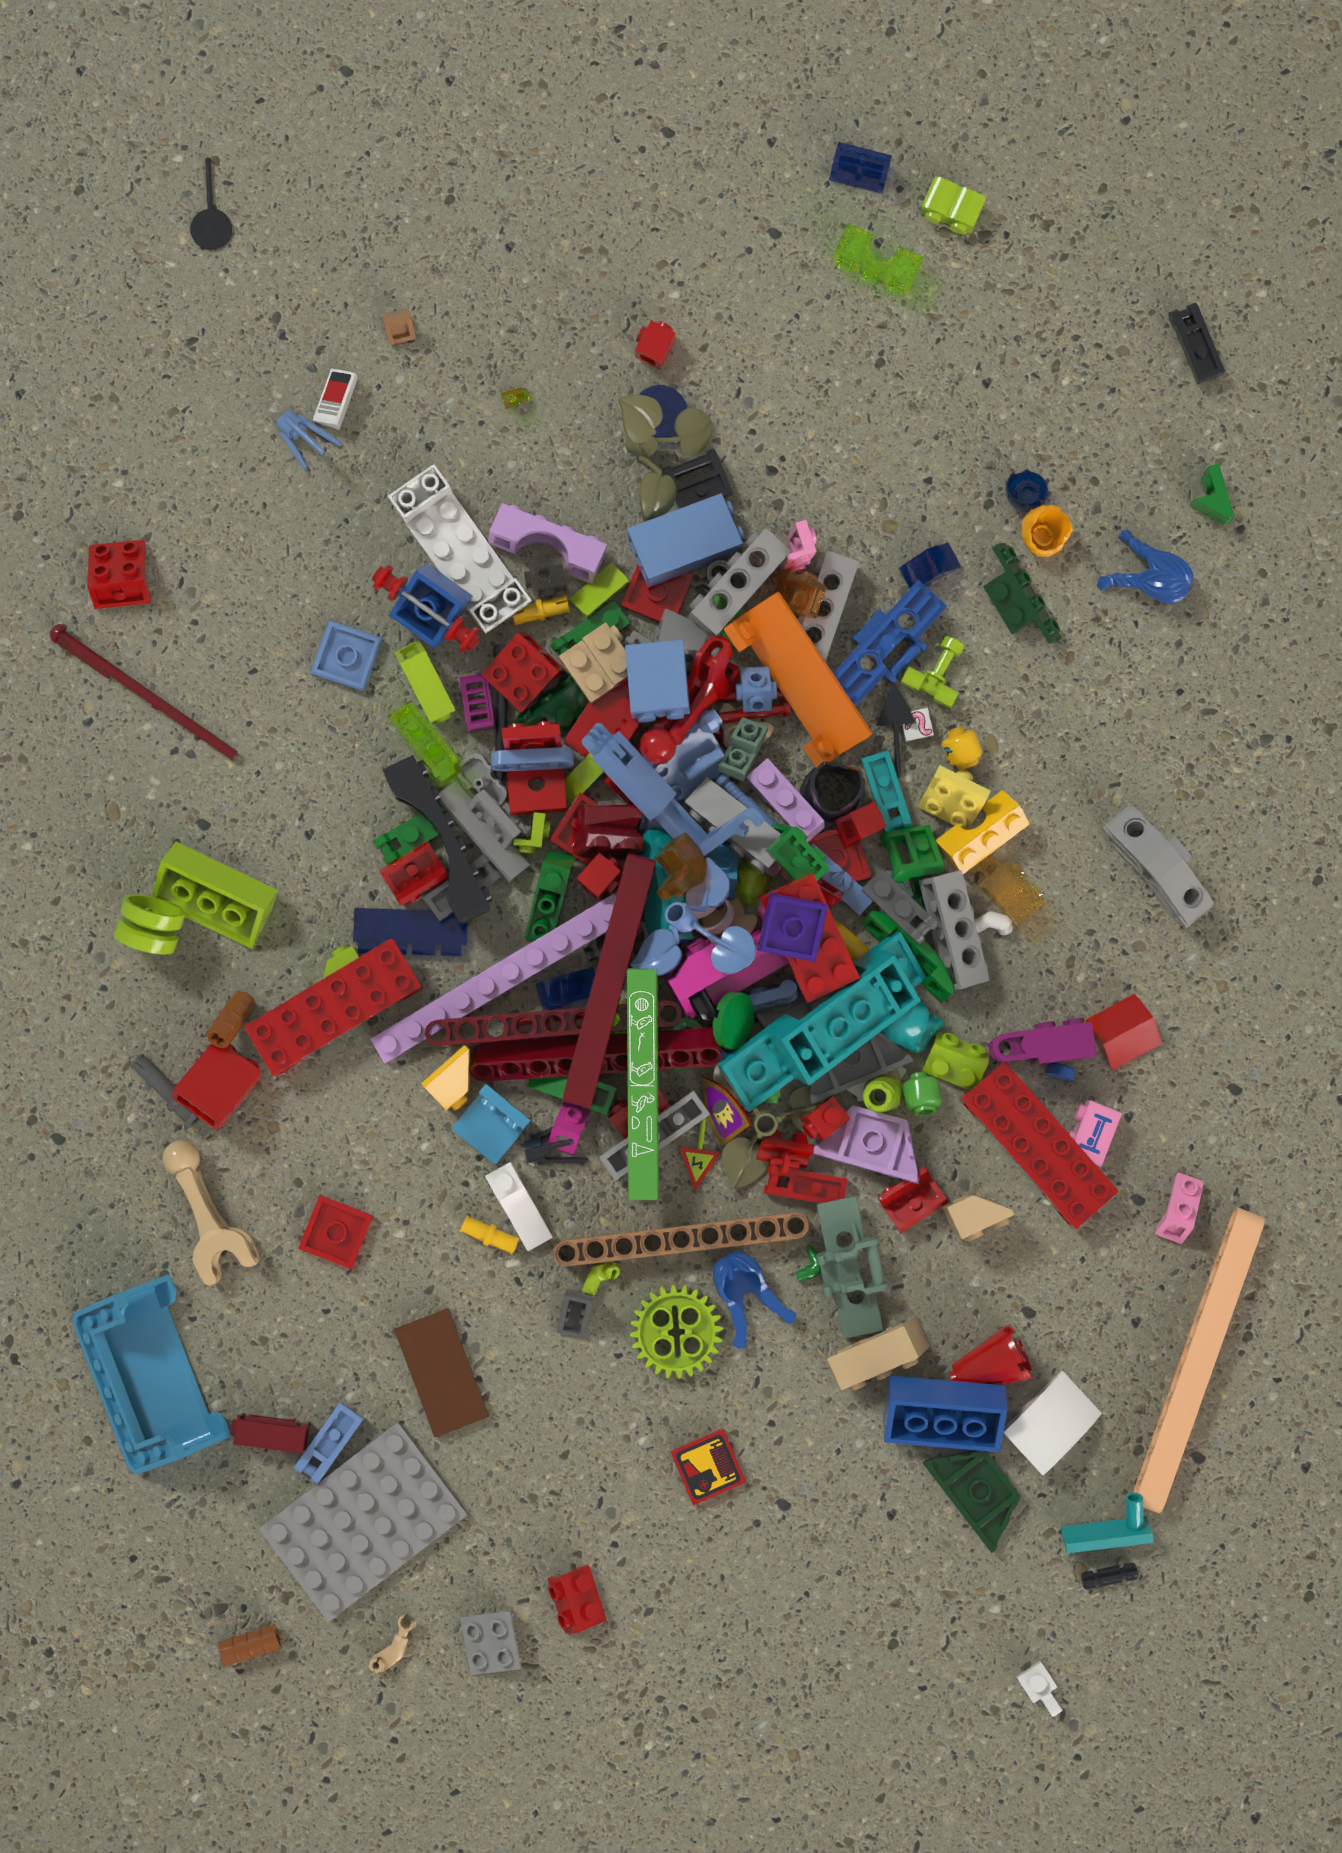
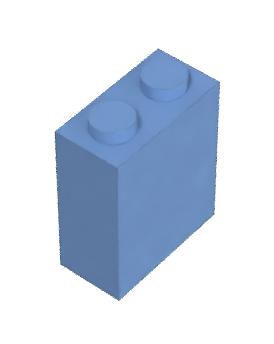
[625,640,690,722]

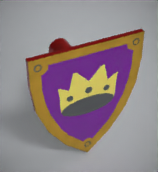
[703,1077,753,1146]

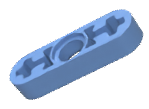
[491,748,574,771]

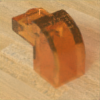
[655,832,706,901]

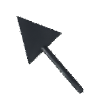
[876,682,916,778]

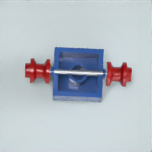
[372,563,481,653]

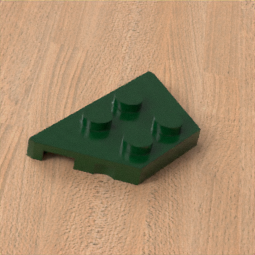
[922,1450,1021,1553]

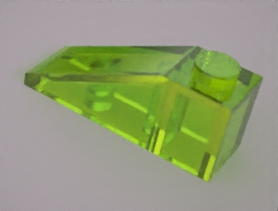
[387,701,463,787]

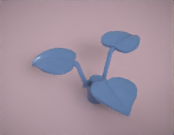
[631,857,757,976]

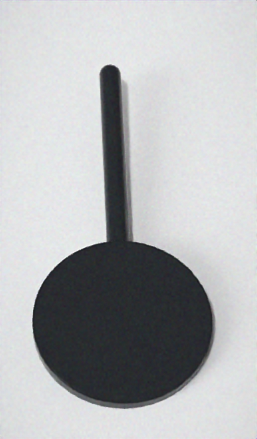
[190,157,232,250]

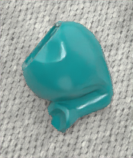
[882,1001,945,1053]

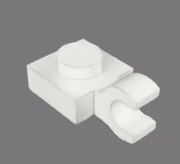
[1016,1661,1062,1717]

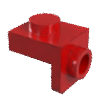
[800,1096,850,1140]

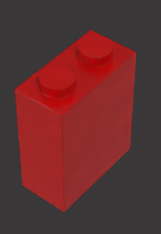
[172,1044,262,1132]

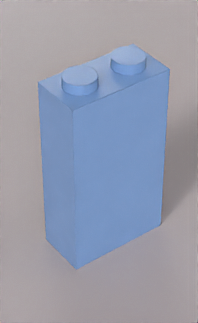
[627,493,745,588]

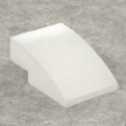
[1003,1370,1102,1475]

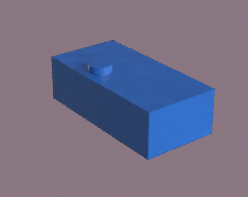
[883,1376,1007,1452]

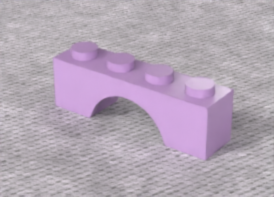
[488,503,607,584]

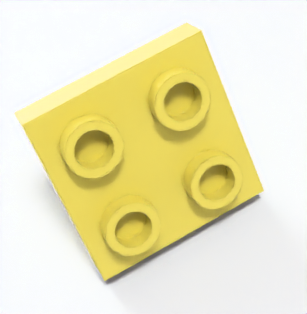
[917,765,991,830]

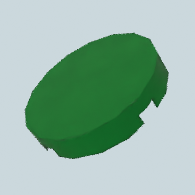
[713,991,754,1050]

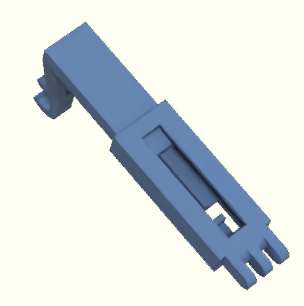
[582,723,764,862]

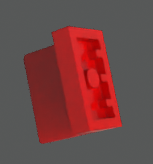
[87,540,151,609]
[482,632,566,712]

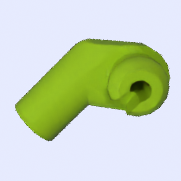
[582,1261,620,1296]

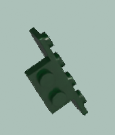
[983,543,1062,644]
[512,672,589,736]

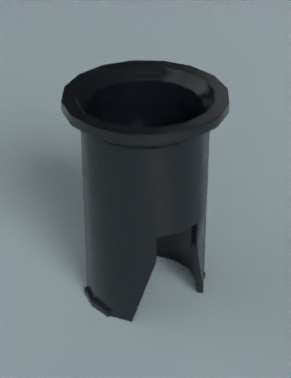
[800,761,865,827]

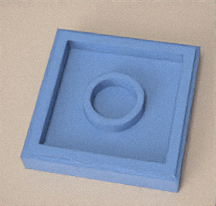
[310,620,383,692]

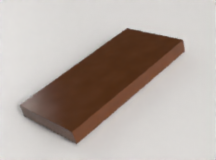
[394,1308,489,1437]

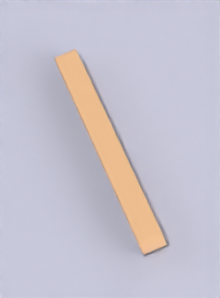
[1133,1207,1265,1514]

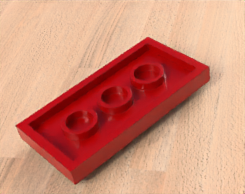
[759,873,860,1003]

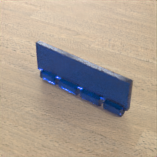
[353,908,468,956]

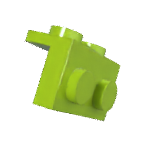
[922,1032,990,1090]

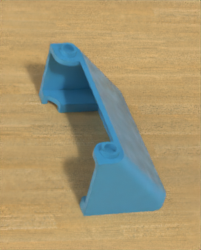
[72,1274,232,1474]

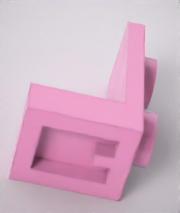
[1155,1173,1204,1244]

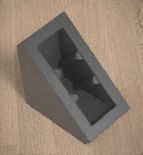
[556,1289,595,1339]

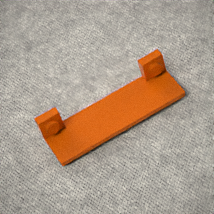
[723,592,872,768]

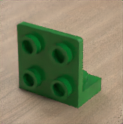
[765,824,830,881]

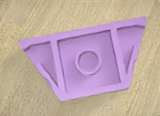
[813,1105,919,1184]

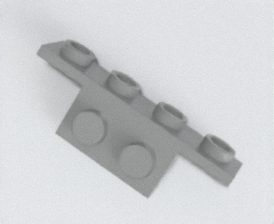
[439,781,530,882]

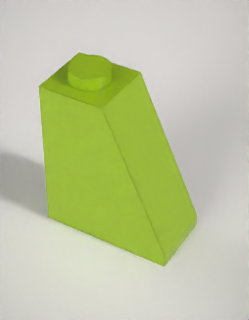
[394,640,455,723]

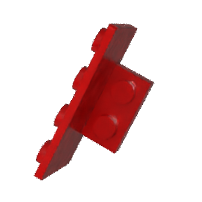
[564,649,644,757]

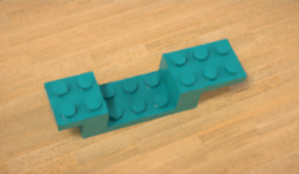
[717,931,927,1112]

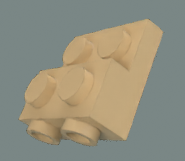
[559,622,628,704]

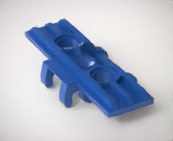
[833,580,947,706]

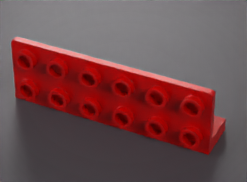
[245,939,424,1077]
[959,1062,1118,1230]

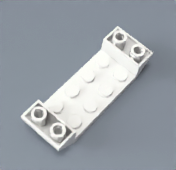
[388,464,532,634]

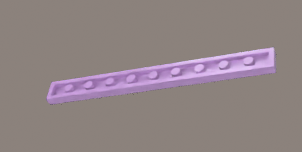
[371,893,616,1064]

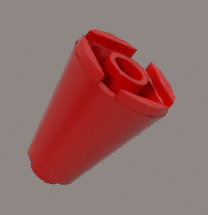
[949,1324,1033,1385]

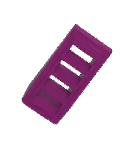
[459,674,496,733]

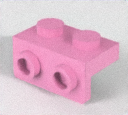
[780,520,817,574]

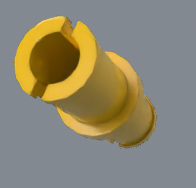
[513,595,571,626]
[460,1215,519,1255]

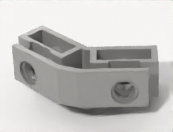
[1102,806,1214,928]

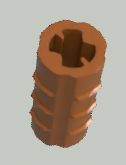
[206,990,256,1048]
[218,1624,282,1666]

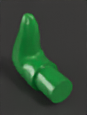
[795,1245,821,1283]

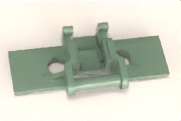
[816,1196,889,1339]

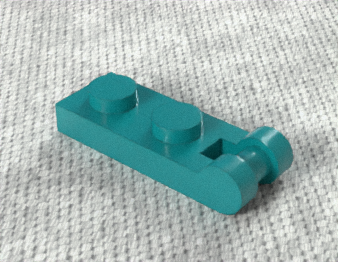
[861,750,912,832]

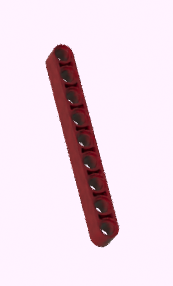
[562,853,657,1109]
[425,1000,682,1047]
[469,1028,723,1082]

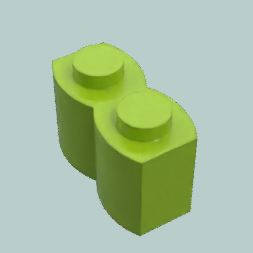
[921,176,986,235]

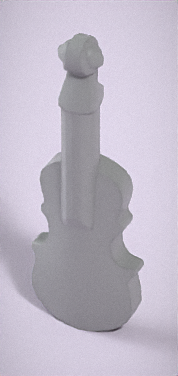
[457,753,532,837]

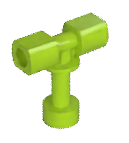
[901,636,965,710]

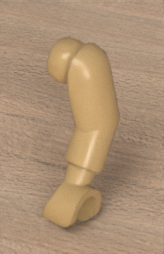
[369,1613,417,1673]

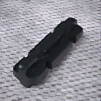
[1081,1562,1138,1590]

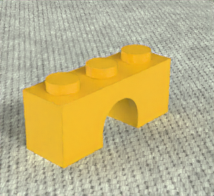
[935,790,1030,874]

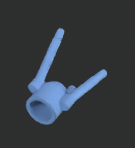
[276,410,341,469]

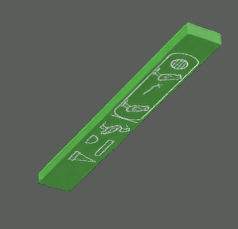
[627,968,659,1200]

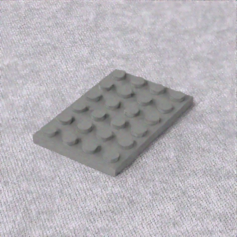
[259,1421,468,1622]

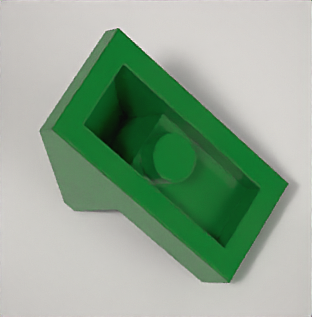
[1189,464,1234,525]

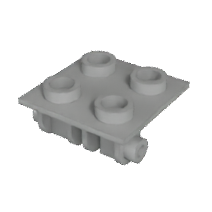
[460,1608,522,1675]

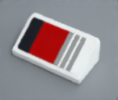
[313,368,358,430]

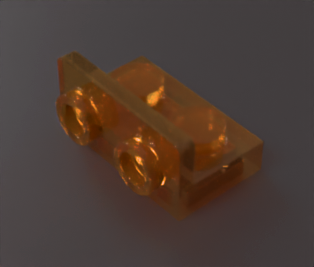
[768,569,826,619]

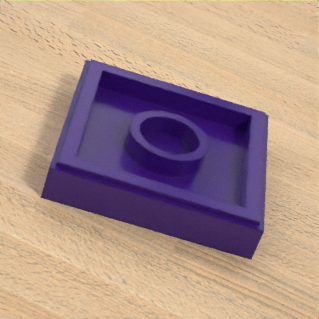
[757,892,828,962]

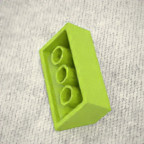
[151,842,278,949]

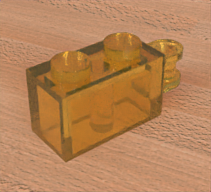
[974,853,1045,928]

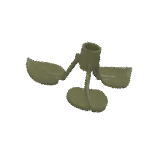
[618,395,712,522]
[713,1059,841,1189]

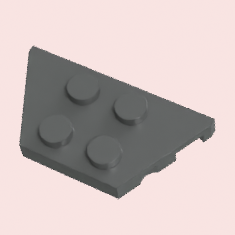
[809,1032,913,1104]

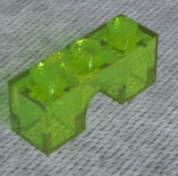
[832,223,924,295]

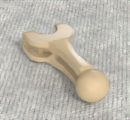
[162,1140,259,1286]

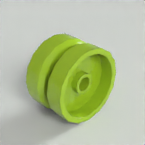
[113,894,186,955]

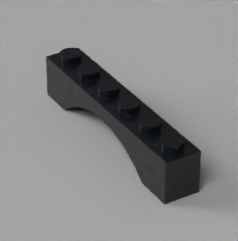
[383,755,493,926]

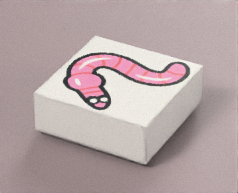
[901,708,934,742]

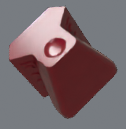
[574,804,644,860]

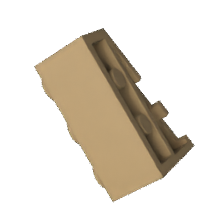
[827,1315,930,1391]

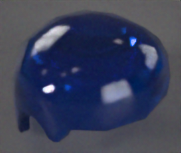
[1005,469,1049,512]

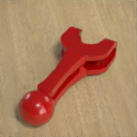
[640,636,740,765]

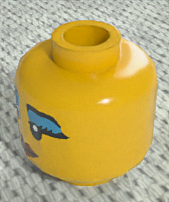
[941,726,983,770]

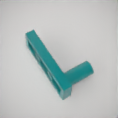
[1061,1492,1153,1553]

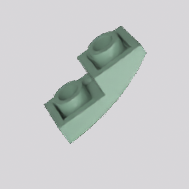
[718,717,768,781]

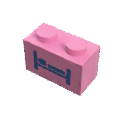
[1068,1100,1122,1167]

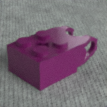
[988,1018,1097,1065]

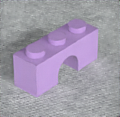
[746,758,825,842]

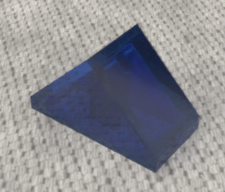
[899,543,961,589]

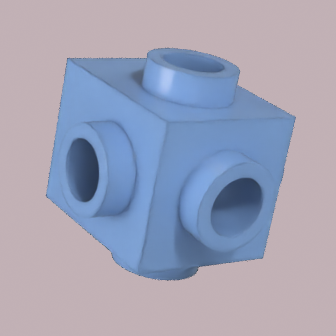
[736,666,777,712]

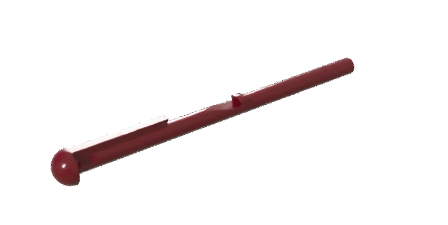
[49,624,238,760]

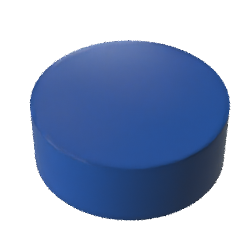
[1045,1063,1076,1082]

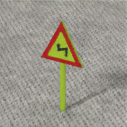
[679,1098,721,1192]

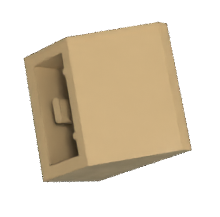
[942,1194,1014,1242]

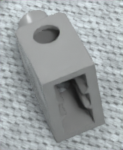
[654,609,719,672]

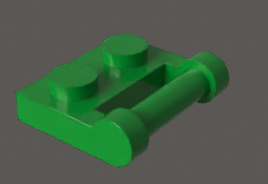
[880,825,944,883]

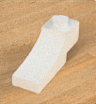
[485,1162,553,1251]

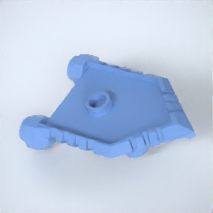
[647,709,725,803]

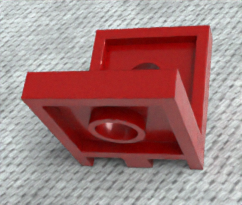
[502,721,567,816]

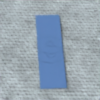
[811,844,872,915]

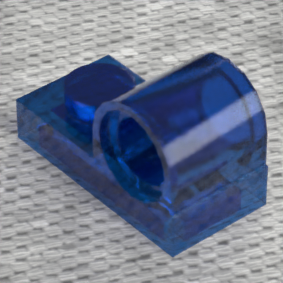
[535,967,595,1011]

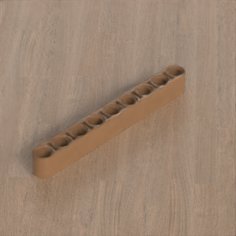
[554,1212,809,1266]

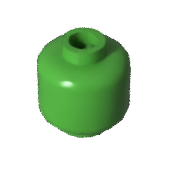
[902,1072,942,1116]

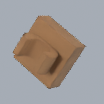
[382,309,416,345]

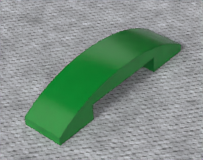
[861,911,954,1004]

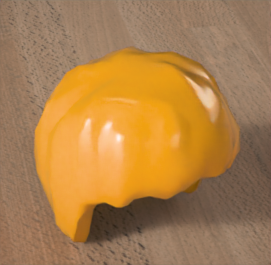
[1021,505,1073,558]

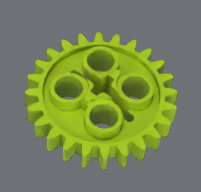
[630,1284,723,1379]

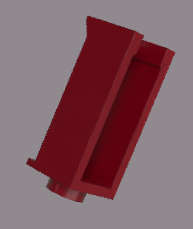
[230,1413,310,1453]

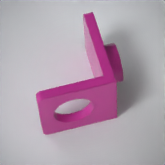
[548,1102,591,1155]

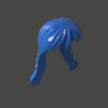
[1097,529,1193,604]
[713,1251,796,1349]

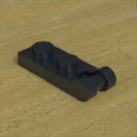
[1168,303,1225,385]

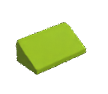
[569,563,630,619]

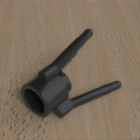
[524,1126,589,1166]

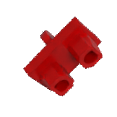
[756,1129,814,1176]

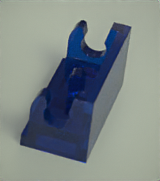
[829,142,892,194]

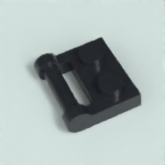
[662,448,733,509]

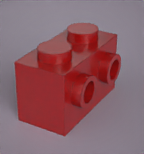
[577,852,623,902]

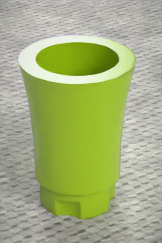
[863,1074,903,1114]

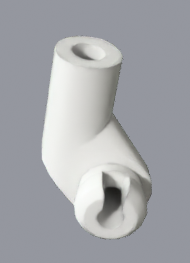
[974,911,1013,935]

